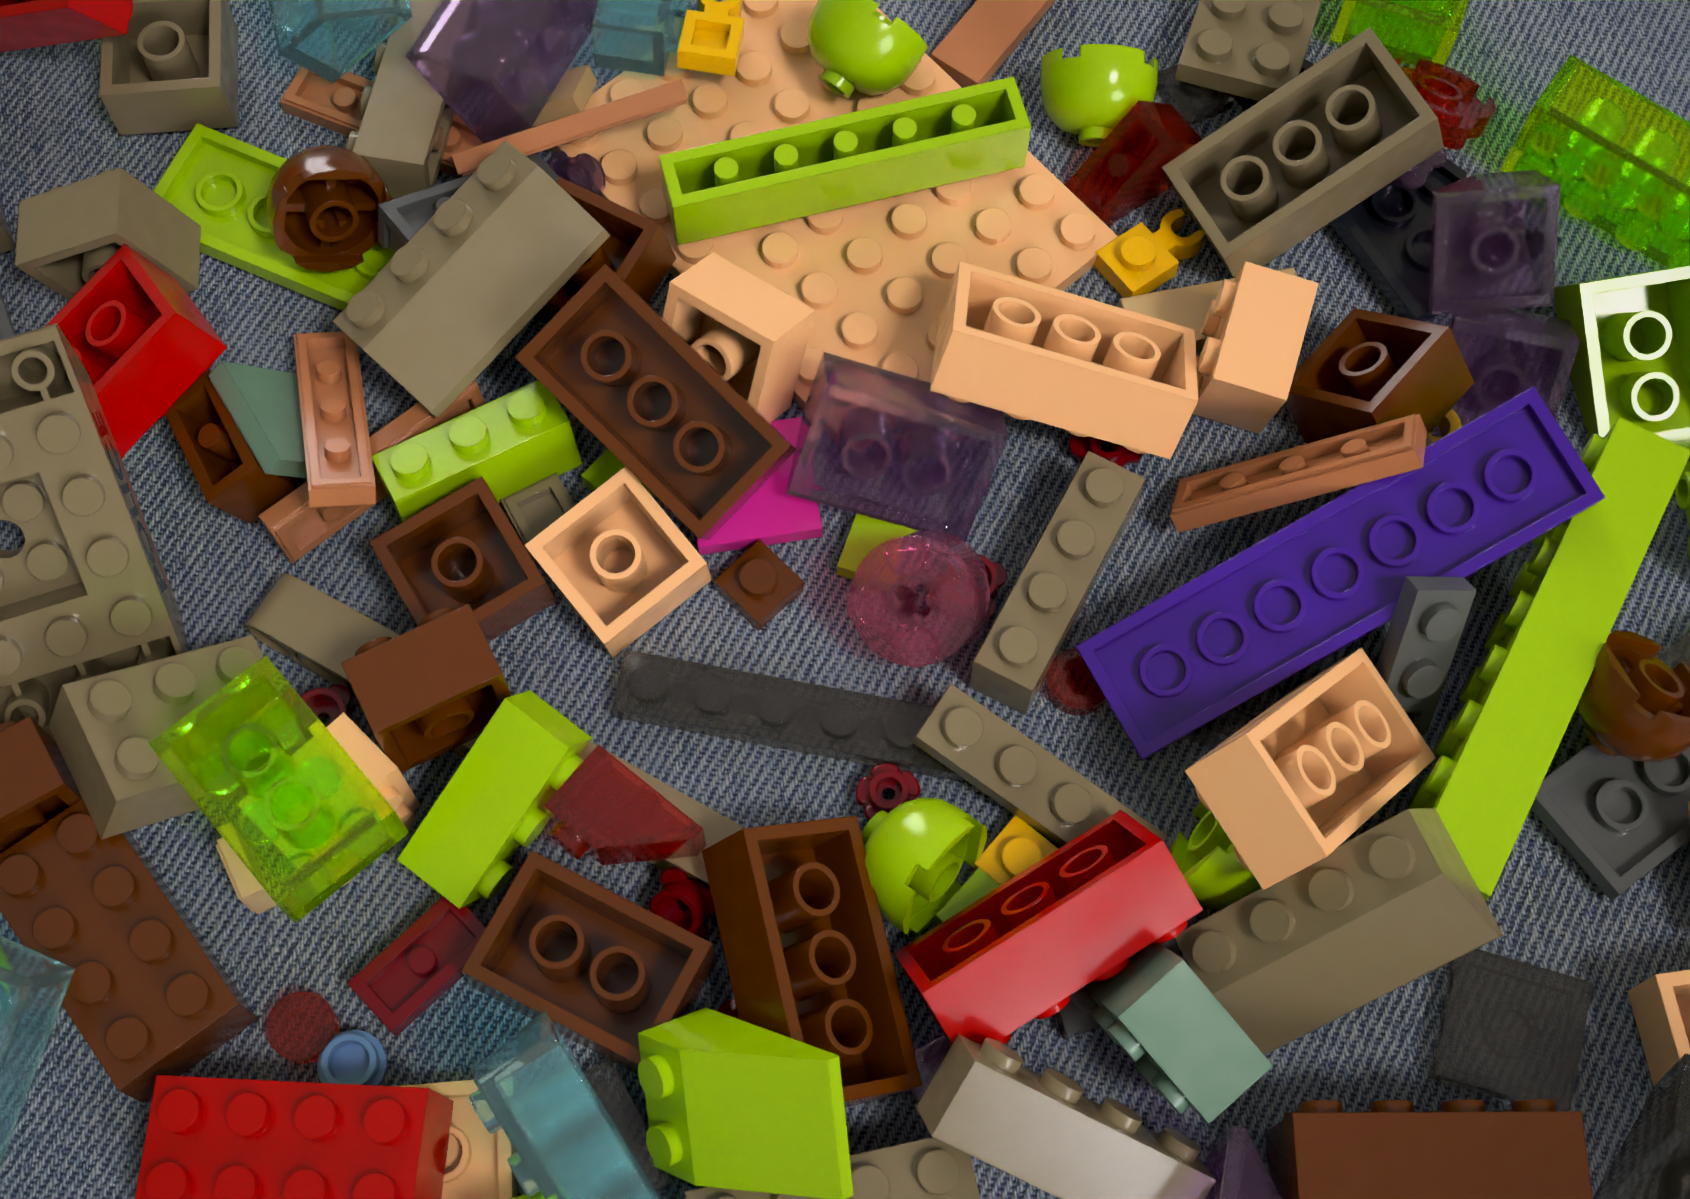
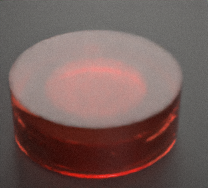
[1045,648,1106,716]
[266,991,340,1064]

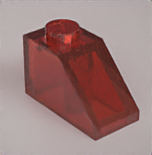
[1065,100,1202,227]
[544,744,706,865]

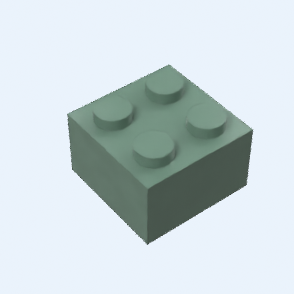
[1083,943,1273,1124]

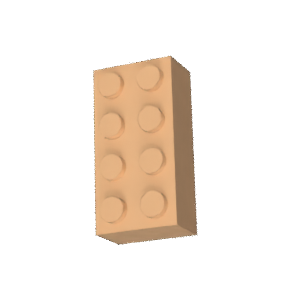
[930,261,1198,459]
[1184,647,1436,890]

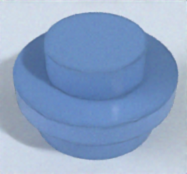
[317,1030,388,1086]

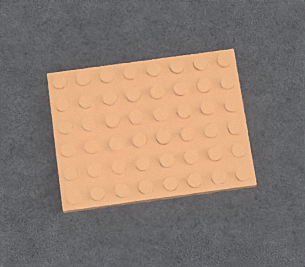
[550,0,1119,460]

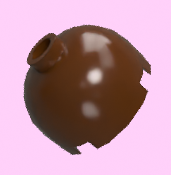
[266,145,393,272]
[1577,630,1690,762]

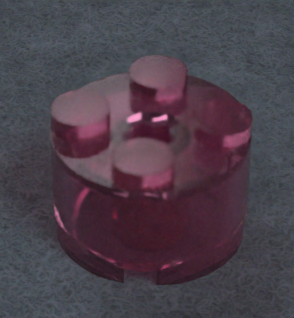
[847,531,991,668]

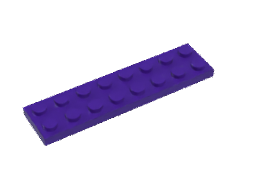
[1076,386,1605,761]

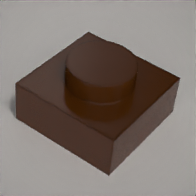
[714,539,804,631]

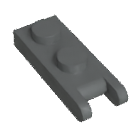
[1376,576,1477,735]

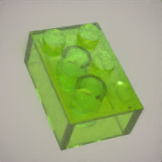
[149,655,409,923]

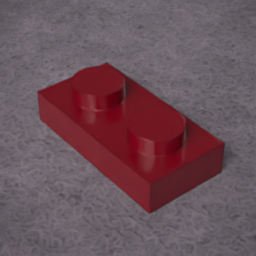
[347,896,486,1037]

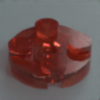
[1394,57,1496,150]

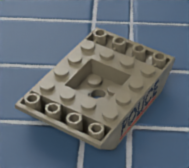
[0,323,190,737]

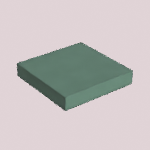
[208,361,306,478]

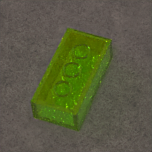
[1500,54,1690,268]

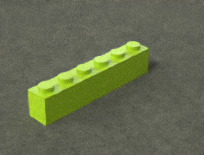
[659,76,1031,246]

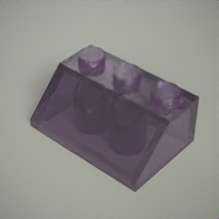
[405,0,603,144]
[786,352,1008,543]

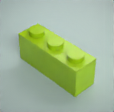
[372,380,582,523]
[397,690,593,909]

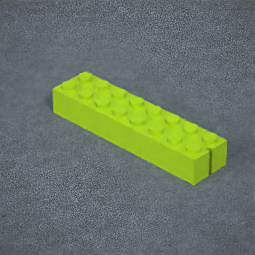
[1407,417,1690,901]

